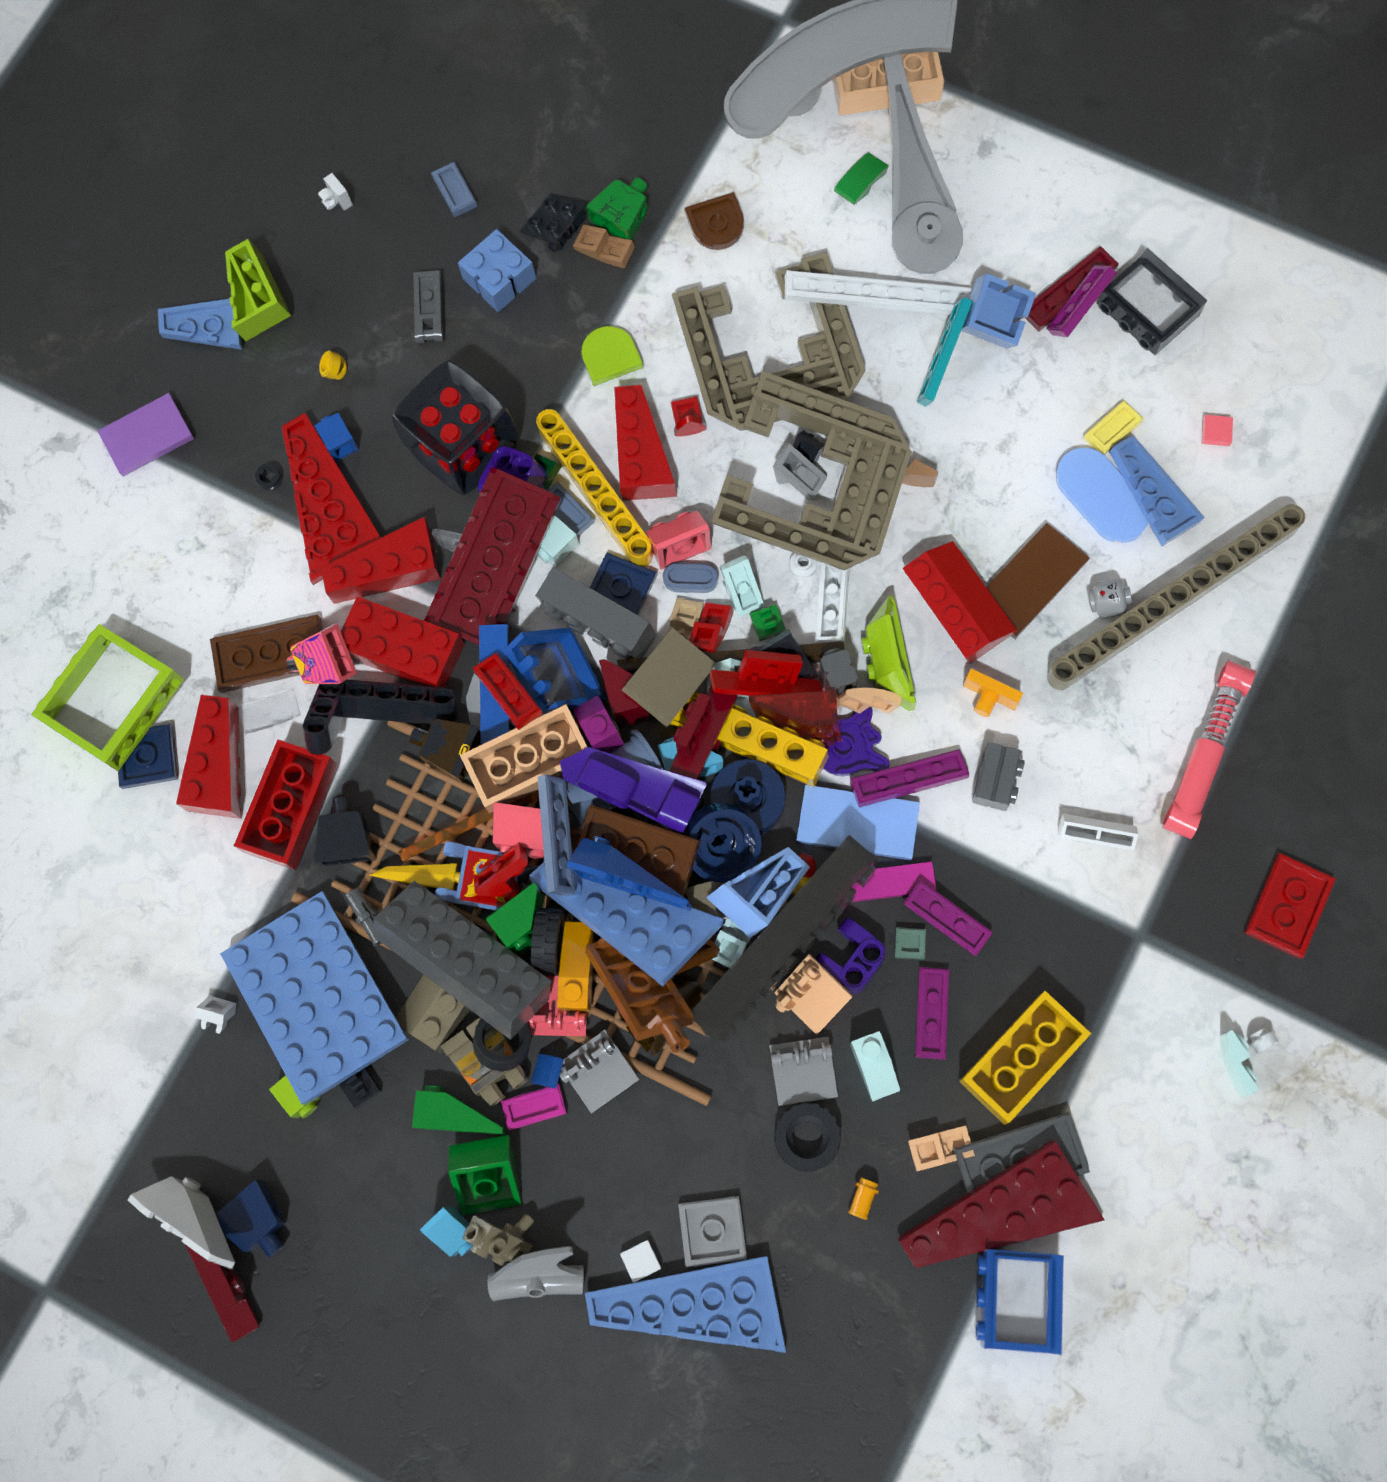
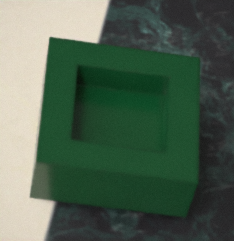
[533,453,561,490]

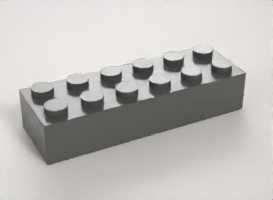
[373,880,551,1040]

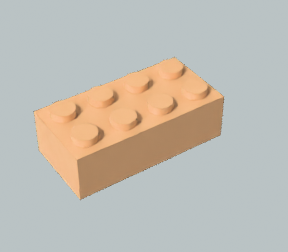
[832,52,944,116]
[460,705,587,813]

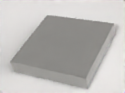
[678,1196,747,1267]

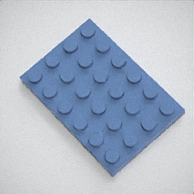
[220,891,409,1105]

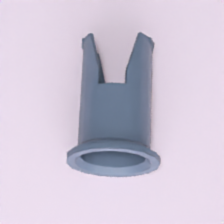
[566,729,663,827]

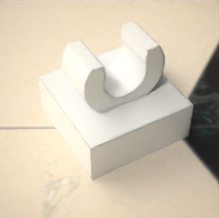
[319,173,352,211]
[195,995,237,1033]

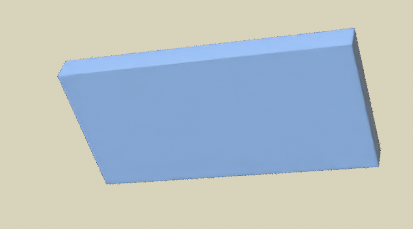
[796,785,920,861]

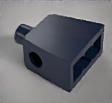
[215,1180,286,1258]

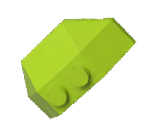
[861,595,917,711]

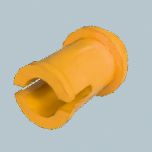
[848,1178,879,1220]

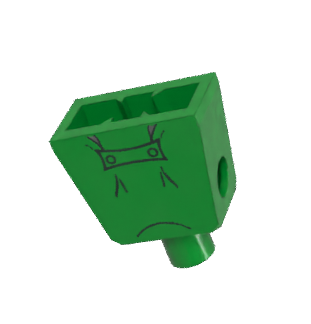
[587,177,648,241]

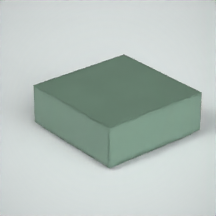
[894,928,926,960]

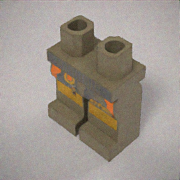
[440,1017,528,1106]

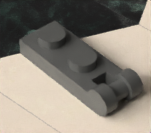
[413,270,444,344]

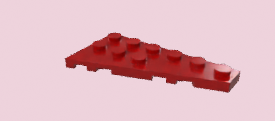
[281,413,381,585]

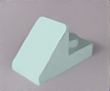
[719,555,764,617]

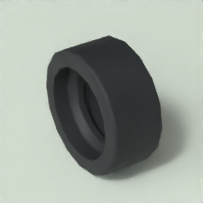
[473,1018,532,1072]

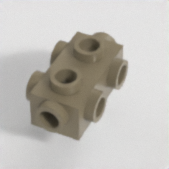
[462,1214,534,1267]

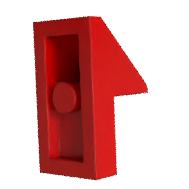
[474,843,528,898]

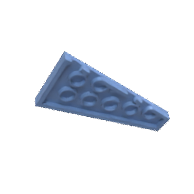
[530,862,723,986]
[585,1256,786,1353]

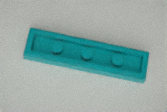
[917,297,973,407]

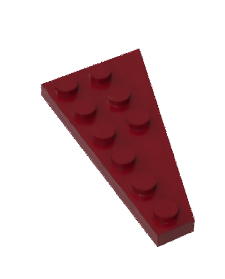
[897,1139,1105,1268]

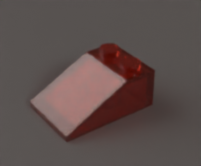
[749,691,842,746]

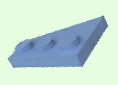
[158,299,242,350]

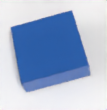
[531,1054,563,1089]

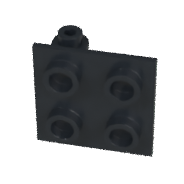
[520,193,587,253]

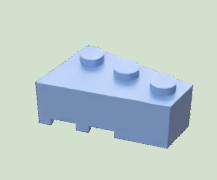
[706,847,810,938]

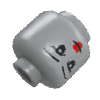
[1089,579,1132,618]

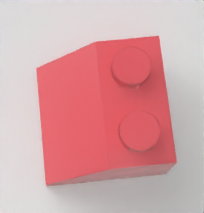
[646,511,711,570]
[493,803,544,860]

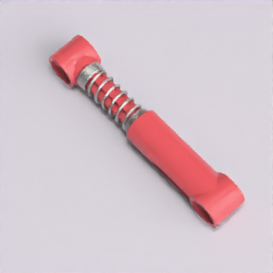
[1162,660,1256,839]

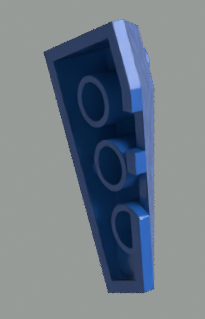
[566,836,692,911]

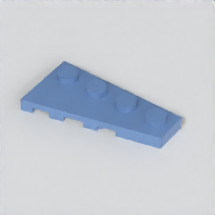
[1110,435,1205,546]

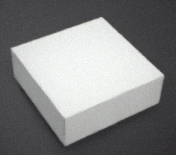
[620,1240,661,1283]

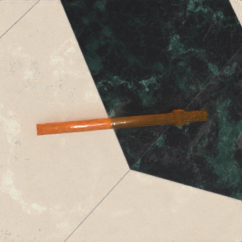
[398,790,539,862]

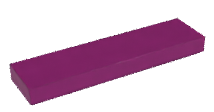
[850,749,969,808]

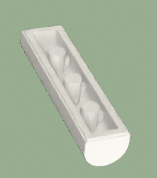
[815,563,850,645]

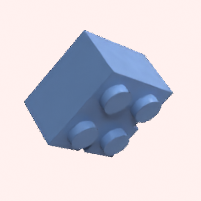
[458,229,536,312]
[961,273,1036,349]

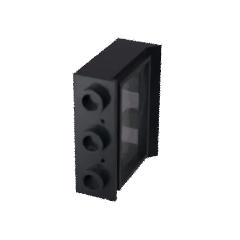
[1096,248,1207,356]

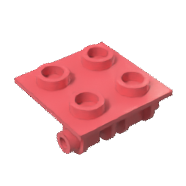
[527,975,587,1037]

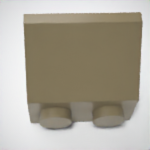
[396,974,470,1053]

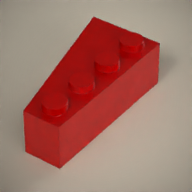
[614,385,677,501]
[321,517,441,604]
[176,695,242,819]

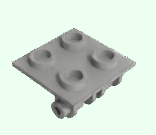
[559,1029,639,1113]
[769,1037,838,1106]

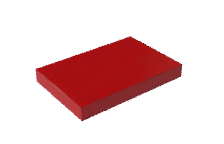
[1244,853,1336,959]

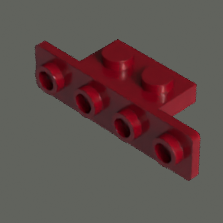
[669,684,738,780]
[182,1238,260,1342]

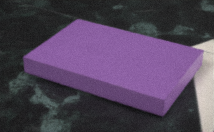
[98,393,194,477]

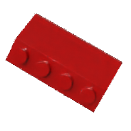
[902,541,1017,664]

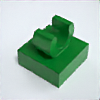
[750,604,786,642]

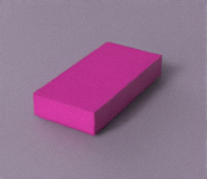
[501,1084,567,1131]

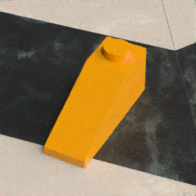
[557,922,594,1012]

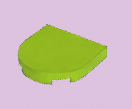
[582,326,643,386]

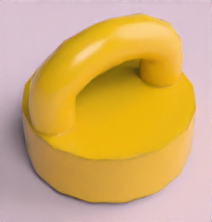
[319,351,347,380]

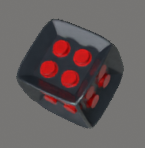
[392,360,518,495]

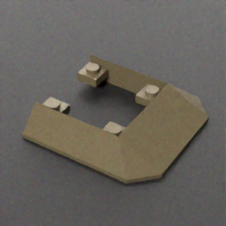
[672,252,866,431]
[711,371,912,571]

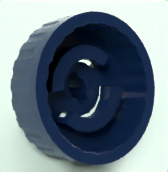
[710,759,785,835]
[683,803,761,883]

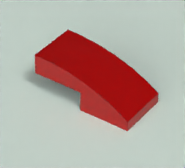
[689,603,734,653]

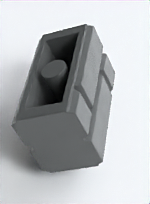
[819,648,858,704]
[972,742,1025,811]

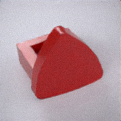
[671,396,707,437]

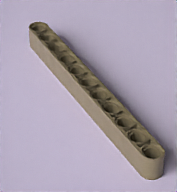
[1047,504,1305,690]

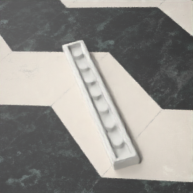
[785,270,973,315]

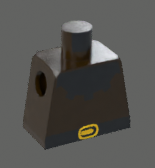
[409,719,481,784]

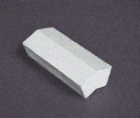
[1058,814,1138,850]

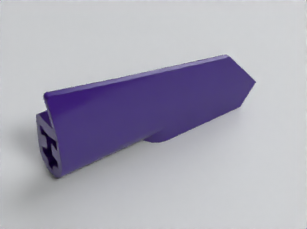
[560,747,706,834]

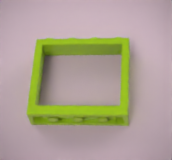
[31,624,185,771]

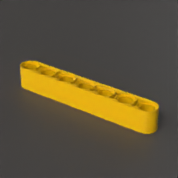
[536,409,653,567]

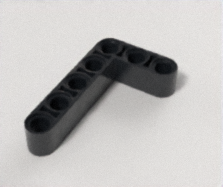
[302,680,457,755]

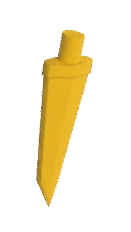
[368,863,460,890]

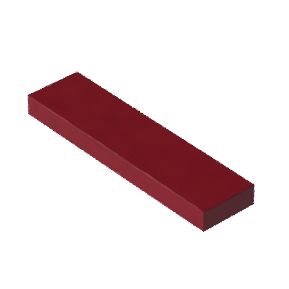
[1025,246,1119,332]

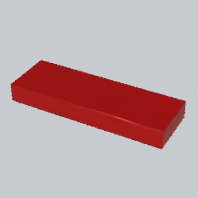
[472,653,543,730]

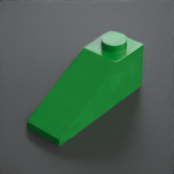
[412,1086,507,1135]

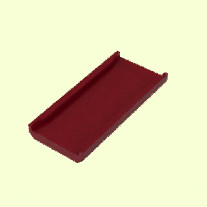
[424,467,562,645]

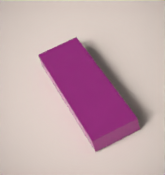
[1047,265,1117,338]
[902,880,993,957]
[915,967,949,1060]

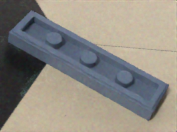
[538,774,575,896]

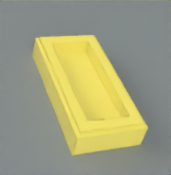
[1083,401,1144,456]

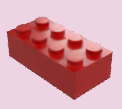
[341,596,465,688]
[233,739,338,871]

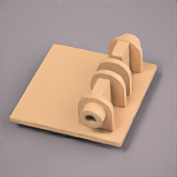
[775,954,853,1035]

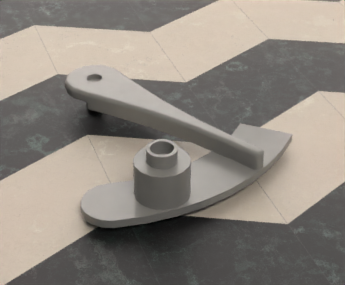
[724,0,963,274]

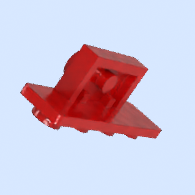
[710,650,824,703]

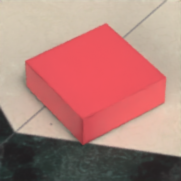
[1202,415,1233,446]

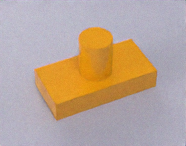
[963,669,1023,717]

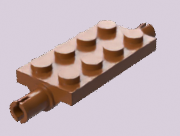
[586,938,694,1053]

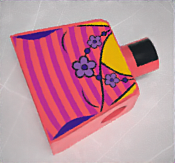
[287,623,357,684]

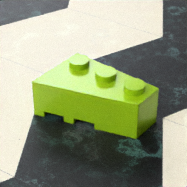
[225,239,291,341]

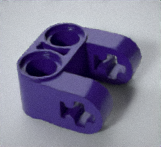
[478,446,546,493]
[815,917,885,994]

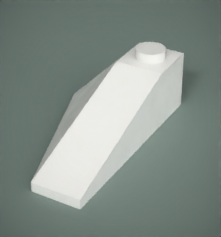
[128,1176,235,1269]

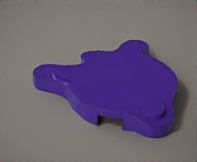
[816,707,890,777]

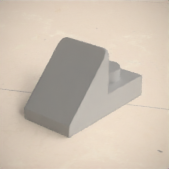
[773,443,827,500]

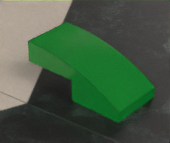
[834,152,889,205]

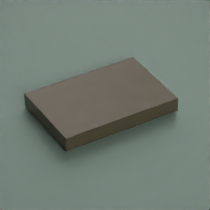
[622,627,716,727]

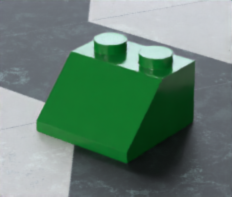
[486,883,545,955]
[448,1135,522,1216]

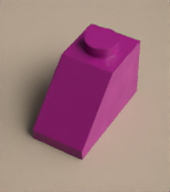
[573,696,624,753]

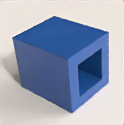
[314,413,359,462]

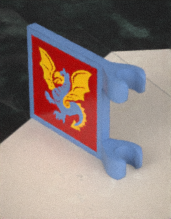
[435,842,518,911]

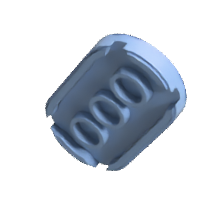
[1056,448,1148,543]

